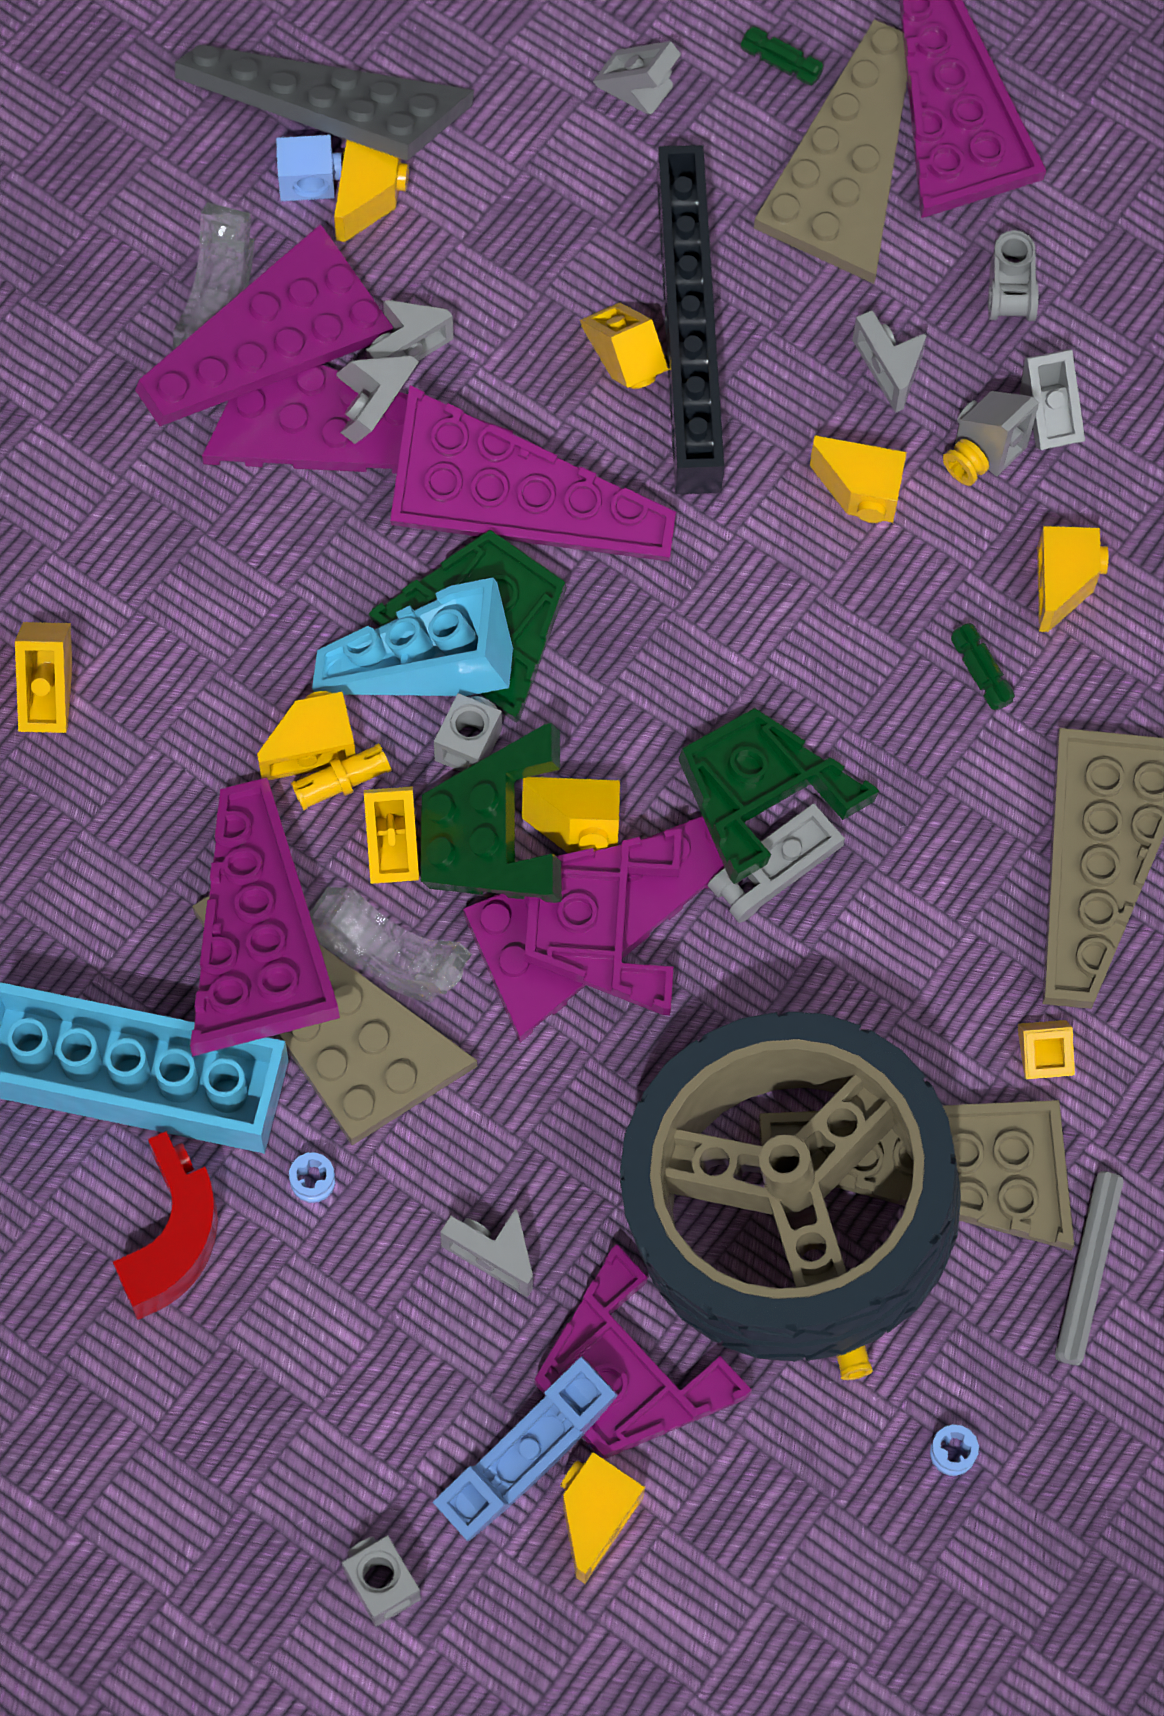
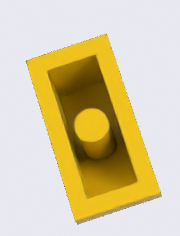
[334,140,409,242]
[580,303,669,389]
[810,436,907,523]
[1037,526,1109,632]
[15,622,72,733]
[257,691,356,780]
[522,777,620,853]
[560,1452,645,1584]

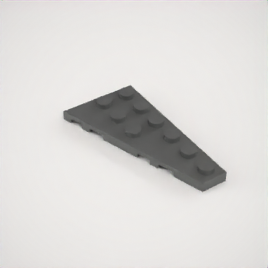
[175,45,474,161]

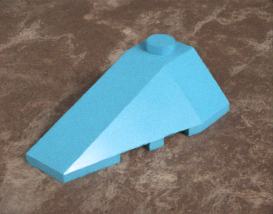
[312,578,513,696]

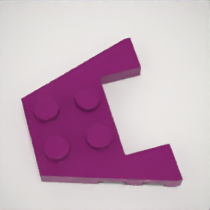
[525,829,682,1015]
[534,1244,752,1459]

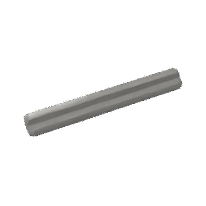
[1055,1171,1124,1365]

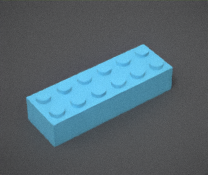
[0,982,289,1154]

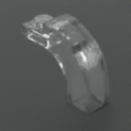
[173,202,255,350]
[309,887,472,1003]

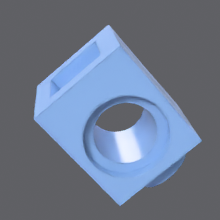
[276,135,342,201]

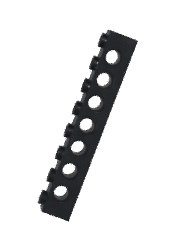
[656,145,724,495]

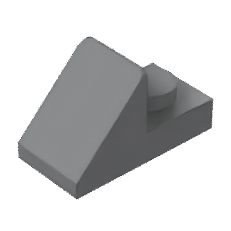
[593,41,681,114]
[366,300,453,361]
[852,310,927,413]
[1020,349,1085,450]
[336,356,419,444]
[440,1209,533,1298]

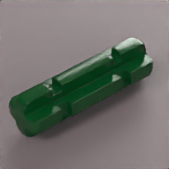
[740,27,824,86]
[951,623,1015,711]

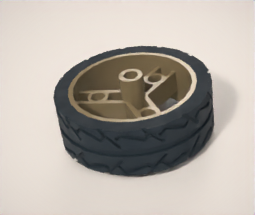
[620,1011,961,1362]

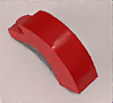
[113,1131,218,1320]

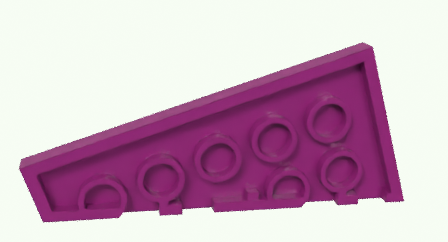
[899,0,1046,218]
[135,224,393,427]
[202,365,513,474]
[390,385,676,562]
[190,778,340,1057]
[463,816,725,1043]

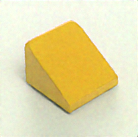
[1018,1020,1075,1079]

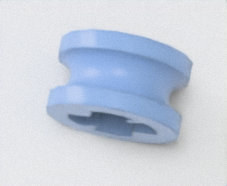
[289,1152,335,1203]
[930,1424,979,1476]

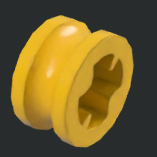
[943,439,989,486]

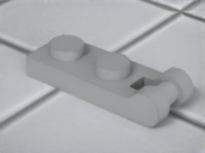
[708,804,845,923]

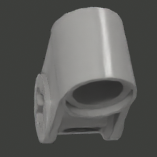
[988,230,1038,321]

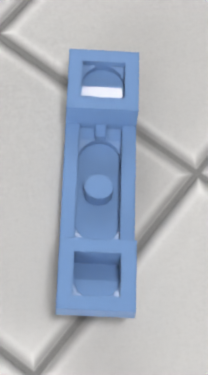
[433,1357,618,1541]

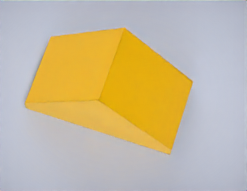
[364,786,419,884]

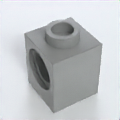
[434,693,502,772]
[342,1536,421,1627]

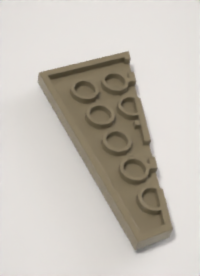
[754,19,907,284]
[1042,728,1164,1009]
[192,896,477,1146]
[759,1100,1074,1251]

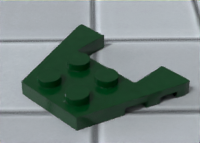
[369,530,567,723]
[678,708,879,884]
[421,723,562,903]

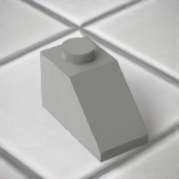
[955,391,1039,477]

